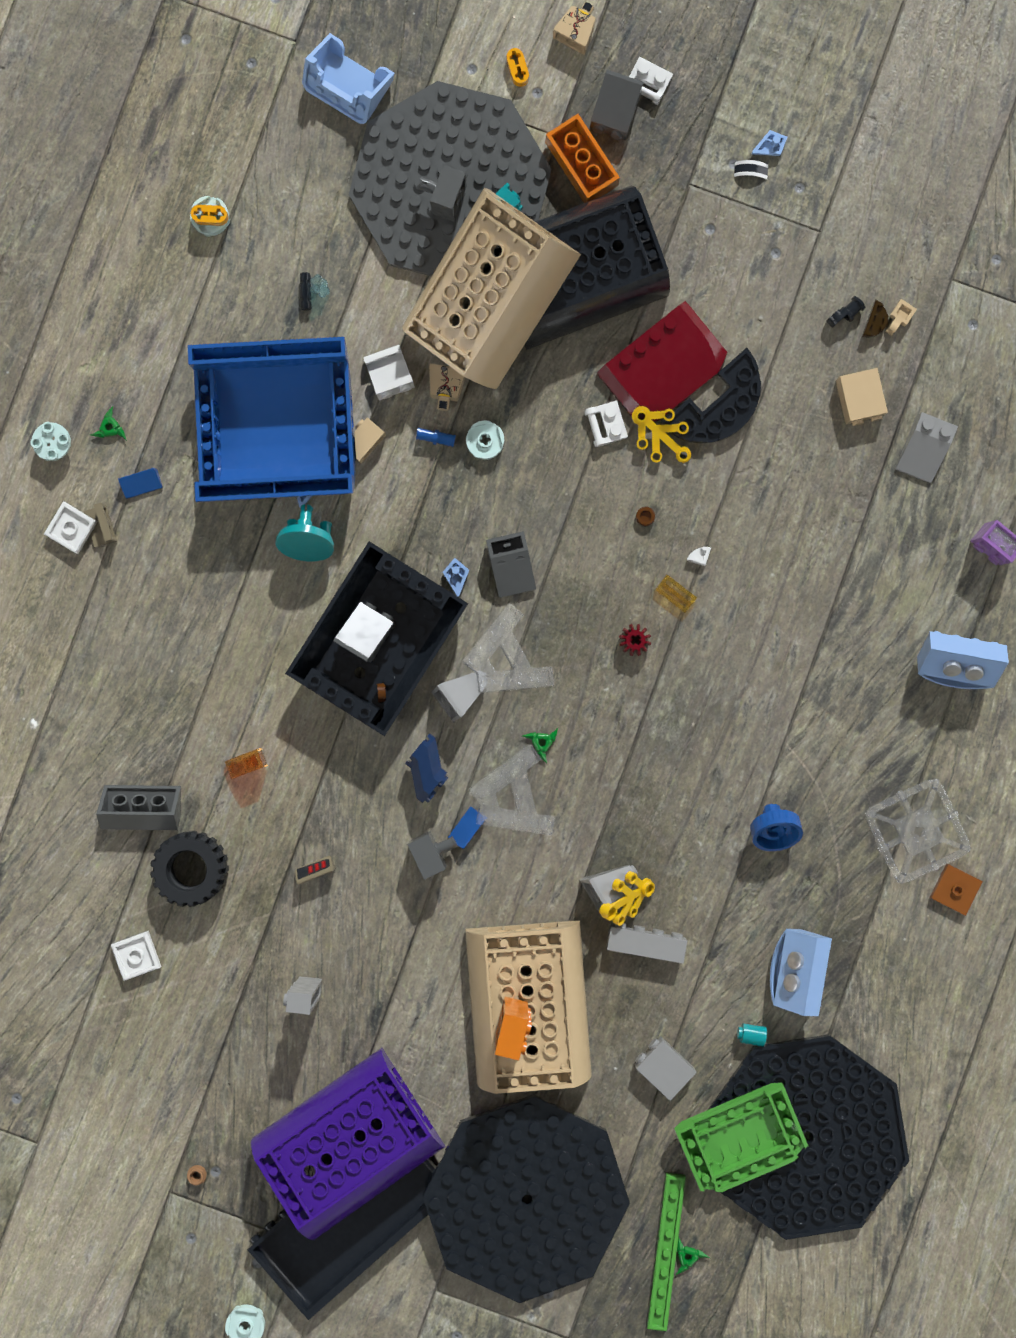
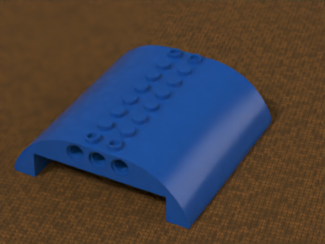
[188,337,355,502]

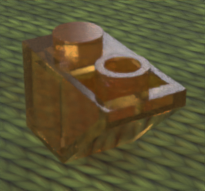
[225,748,268,780]

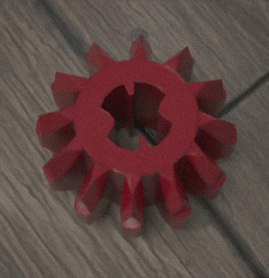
[619,624,651,656]

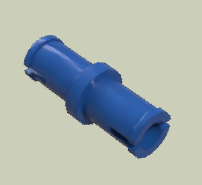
[416,427,456,447]

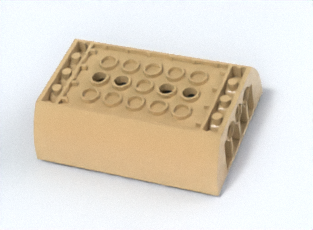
[402,188,581,389]
[465,920,592,1094]

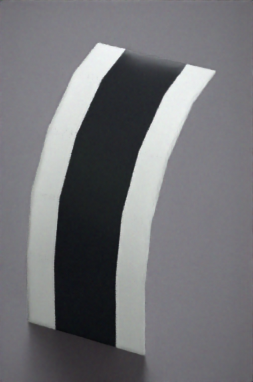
[734,160,768,179]

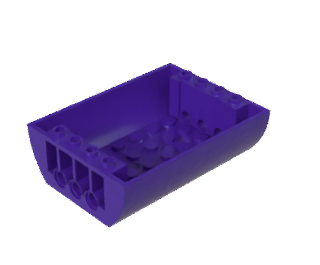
[251,1048,446,1240]

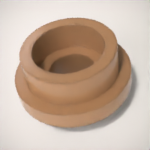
[187,1165,207,1185]

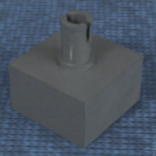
[417,165,467,222]
[407,831,458,880]

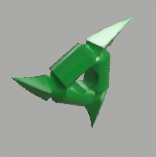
[90,406,127,441]
[522,728,558,763]
[676,1236,710,1275]

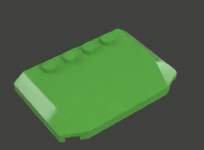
[674,1083,808,1192]

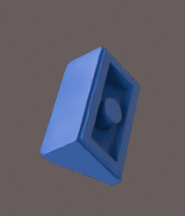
[118,468,163,499]
[448,806,486,849]

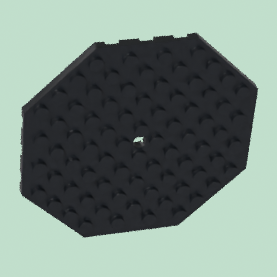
[708,1034,909,1240]
[422,1094,630,1303]

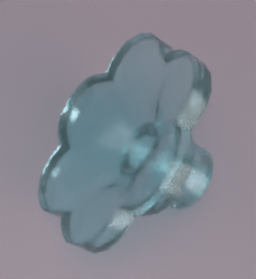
[310,274,330,298]

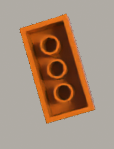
[545,114,620,203]
[495,997,532,1060]

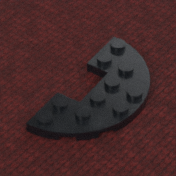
[661,348,761,443]

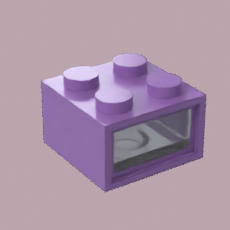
[970,520,1016,565]

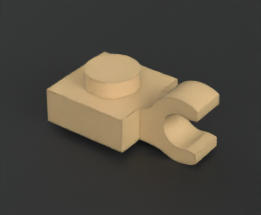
[885,299,917,336]

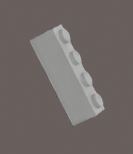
[606,923,687,964]
[283,976,322,1015]

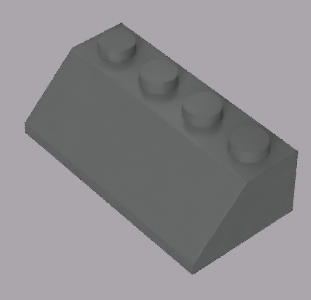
[96,785,181,830]

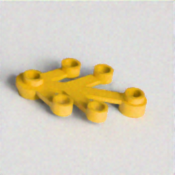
[632,406,691,463]
[599,871,655,926]

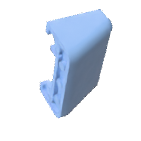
[302,33,395,124]

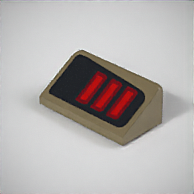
[295,856,336,885]

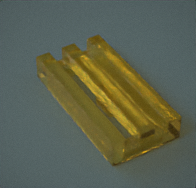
[655,575,697,613]

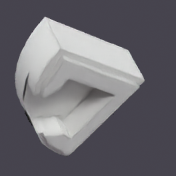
[686,547,711,566]

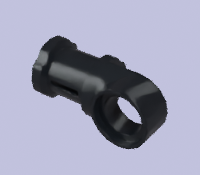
[826,296,866,328]

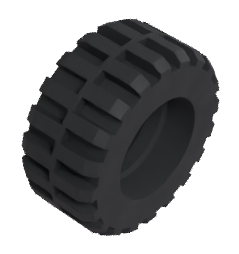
[150,831,229,907]

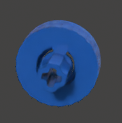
[750,804,803,851]

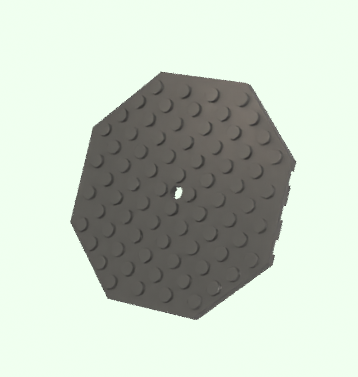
[349,81,552,276]

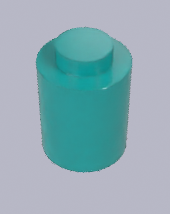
[737,1023,767,1046]

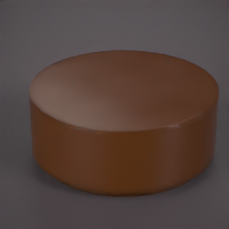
[636,507,655,527]
[377,683,386,703]

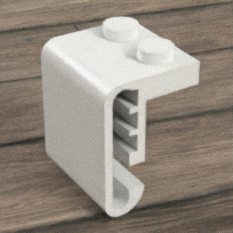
[363,345,415,400]

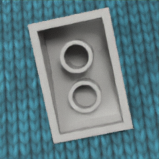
[895,412,958,483]

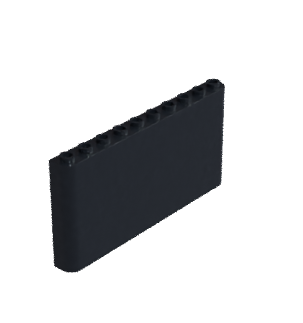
[247,1123,437,1320]

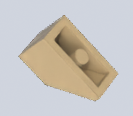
[355,417,386,464]

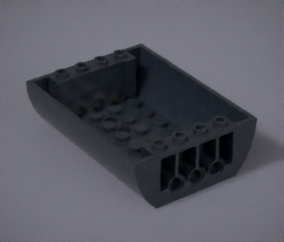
[494,185,670,350]
[285,541,469,737]

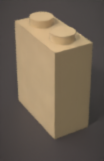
[836,368,888,426]

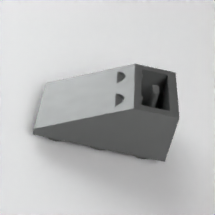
[486,531,536,598]

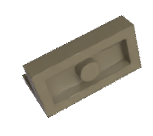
[84,503,117,548]

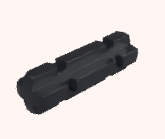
[300,272,312,311]

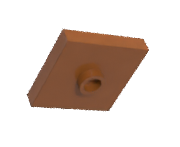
[929,863,983,916]

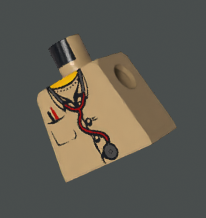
[553,2,596,55]
[429,364,465,411]

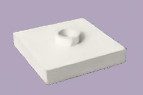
[44,501,98,554]
[111,930,161,981]

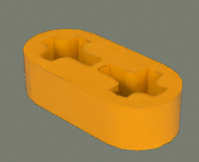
[506,48,529,87]
[190,205,229,226]

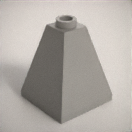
[431,671,488,723]
[579,865,638,912]

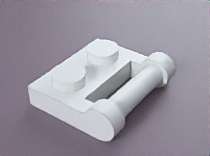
[629,57,673,105]
[584,400,628,447]

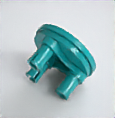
[276,504,334,562]

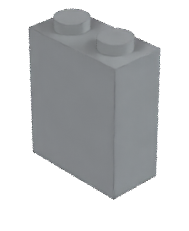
[635,1036,697,1101]

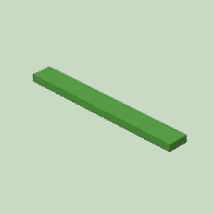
[647,1173,686,1331]

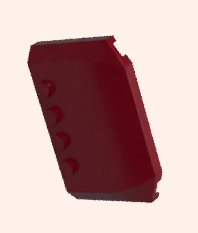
[597,301,728,422]

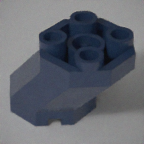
[405,733,448,803]

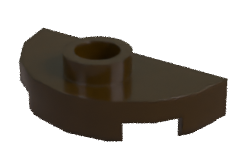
[862,300,889,338]

